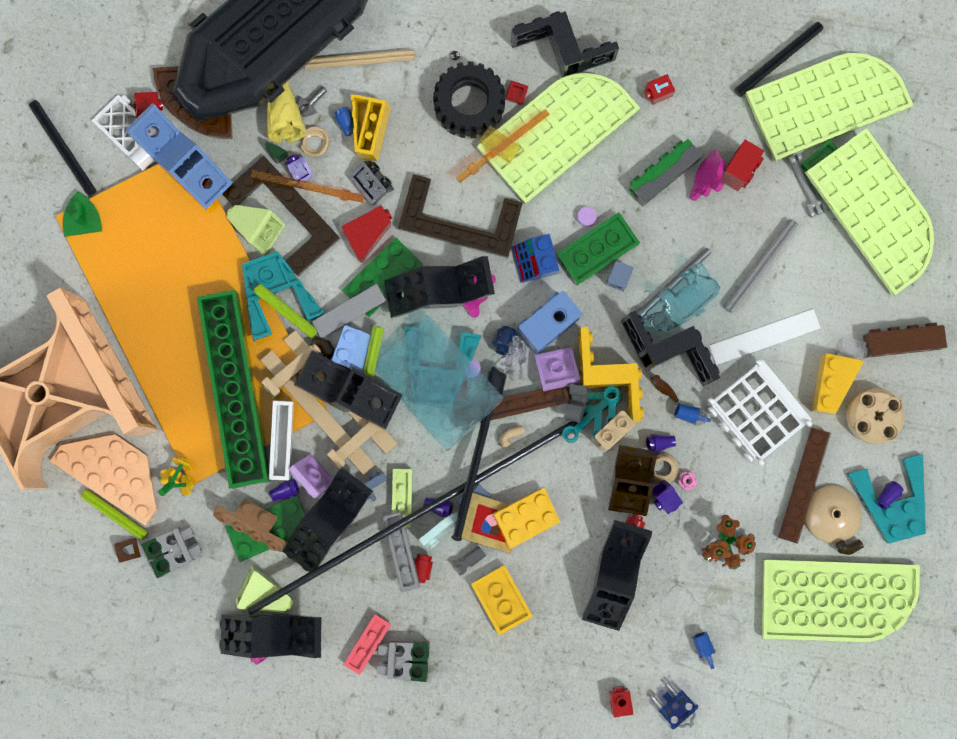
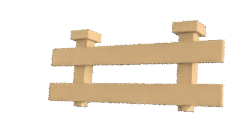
[260,331,397,475]

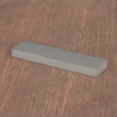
[312,284,387,338]
[382,511,421,593]

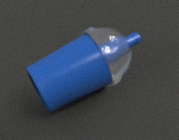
[674,403,711,426]
[692,632,717,669]

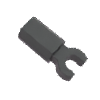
[453,545,486,576]

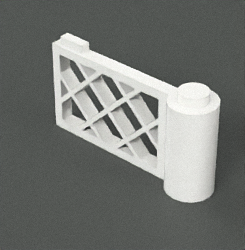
[91,95,157,171]

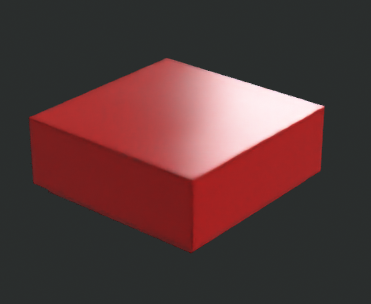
[505,81,529,105]

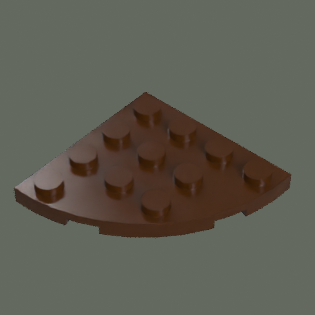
[153,66,233,139]

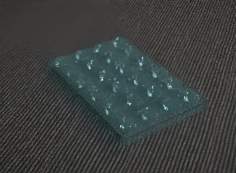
[375,314,505,451]

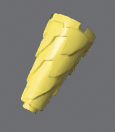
[267,81,306,144]

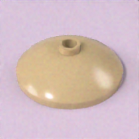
[805,485,862,543]

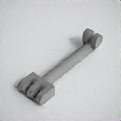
[788,153,829,218]

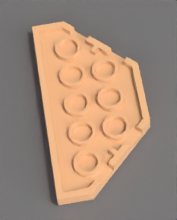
[50,434,158,526]

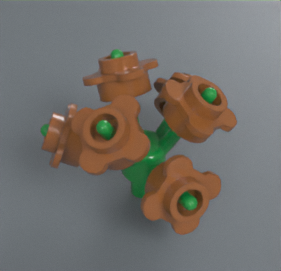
[701,515,756,570]

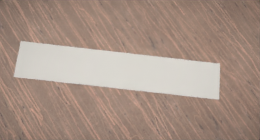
[709,309,821,365]

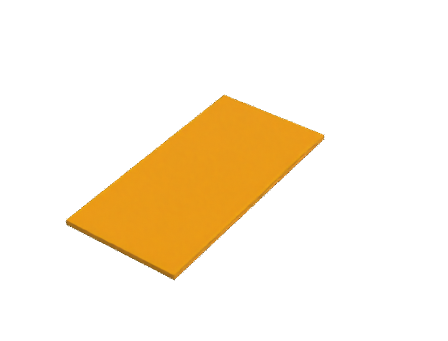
[55,164,329,485]

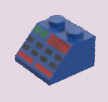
[512,234,559,283]

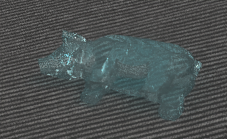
[643,262,720,332]

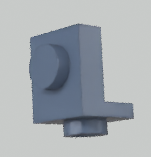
[365,472,388,502]

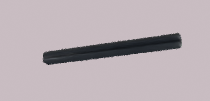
[734,22,824,97]
[29,100,96,196]

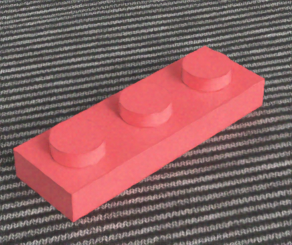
[343,614,391,675]

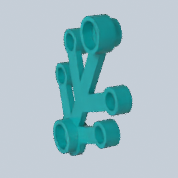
[562,386,622,443]

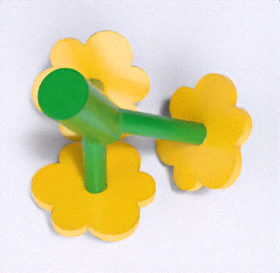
[158,457,193,496]

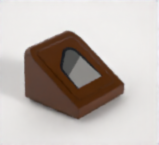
[114,538,141,563]

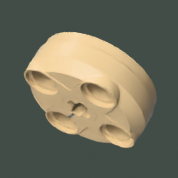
[846,388,904,444]

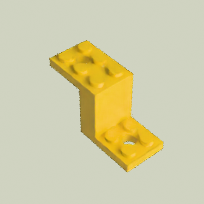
[578,327,644,424]

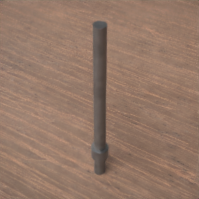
[636,248,711,319]

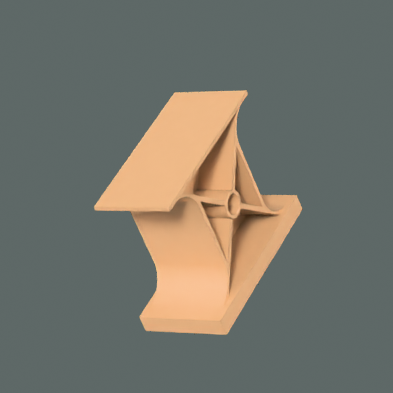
[0,288,158,490]

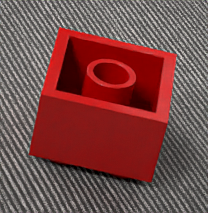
[722,139,764,191]

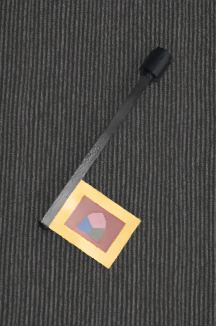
[451,367,513,554]

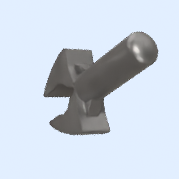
[298,86,327,117]

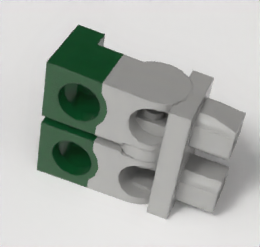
[141,527,203,578]
[377,641,430,682]

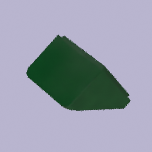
[265,142,289,164]

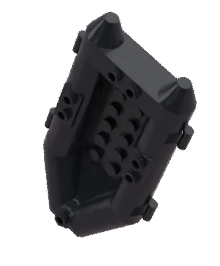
[172,0,368,123]

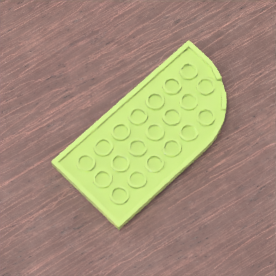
[762,559,920,642]

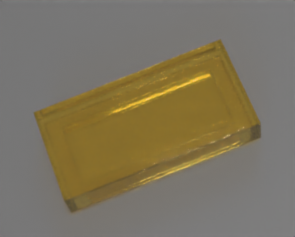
[479,126,521,163]

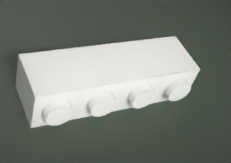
[269,401,294,480]

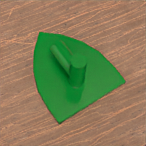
[63,191,102,237]

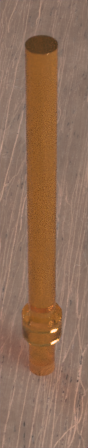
[455,109,549,183]
[251,170,364,203]

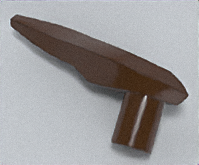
[650,375,679,403]

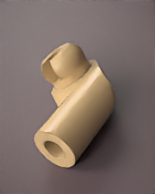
[498,425,525,448]

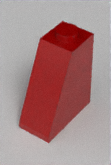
[341,205,393,263]

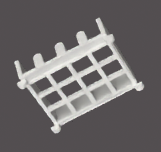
[707,359,812,466]

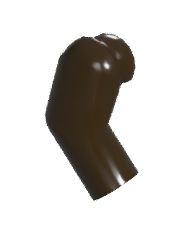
[311,337,335,360]
[835,539,864,555]

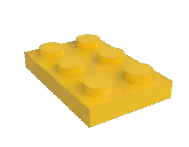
[492,487,560,549]
[471,565,533,636]

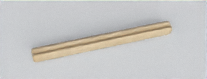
[304,49,415,70]

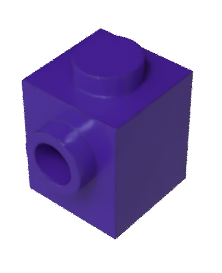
[652,479,683,514]

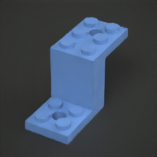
[125,103,233,209]

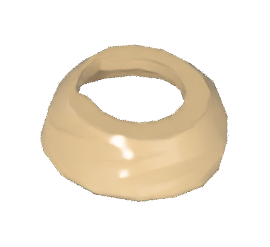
[300,126,329,157]
[654,453,678,483]

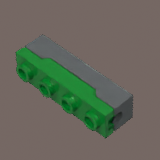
[628,139,703,207]

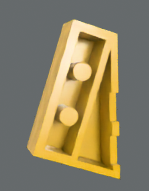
[351,94,391,161]
[811,353,864,415]

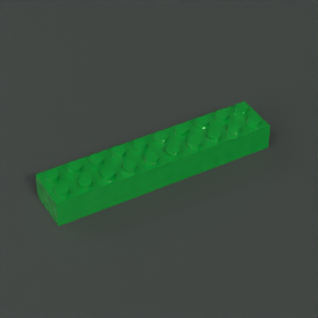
[197,290,271,489]

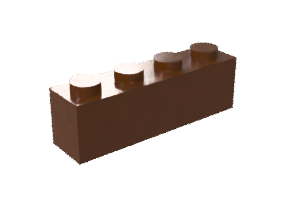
[863,322,947,358]

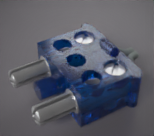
[651,681,699,729]

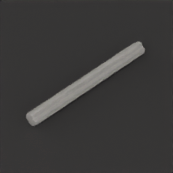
[724,219,798,313]

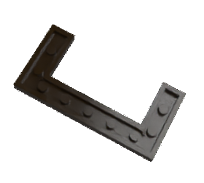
[222,156,340,276]
[398,174,523,258]

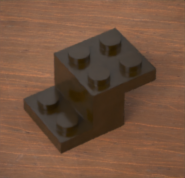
[608,445,657,516]

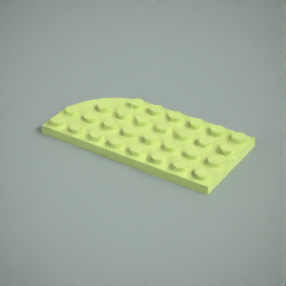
[745,53,913,162]
[477,73,640,205]
[805,128,934,296]

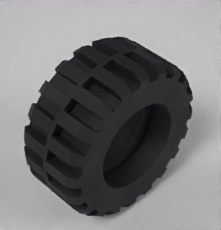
[433,61,505,138]

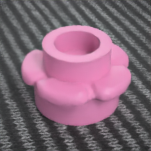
[678,472,697,491]

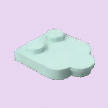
[419,512,458,549]

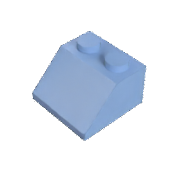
[331,325,382,372]

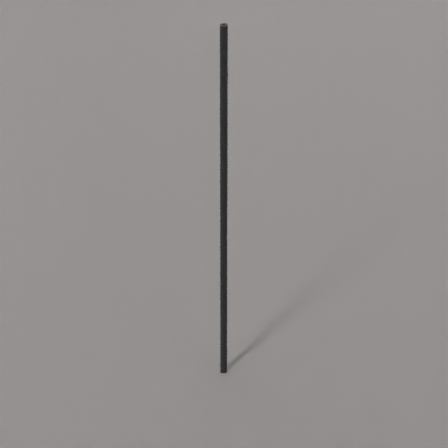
[247,395,622,615]

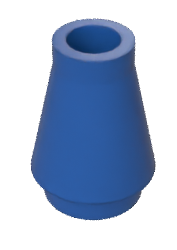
[334,107,354,136]

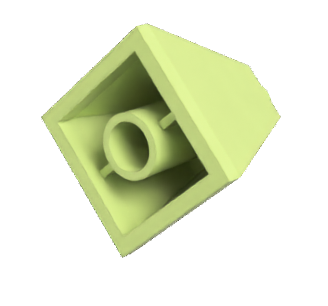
[227,205,286,256]
[235,565,293,613]

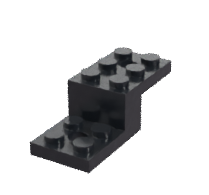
[294,351,402,429]

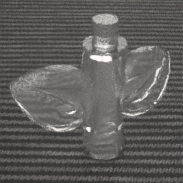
[494,336,527,381]

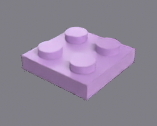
[534,347,581,391]
[288,454,333,499]

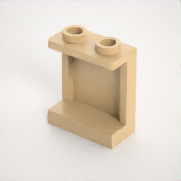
[590,411,636,453]

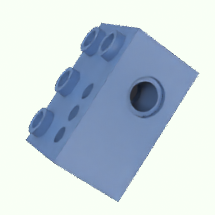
[517,291,583,355]

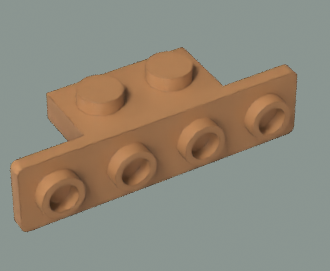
[213,499,285,552]

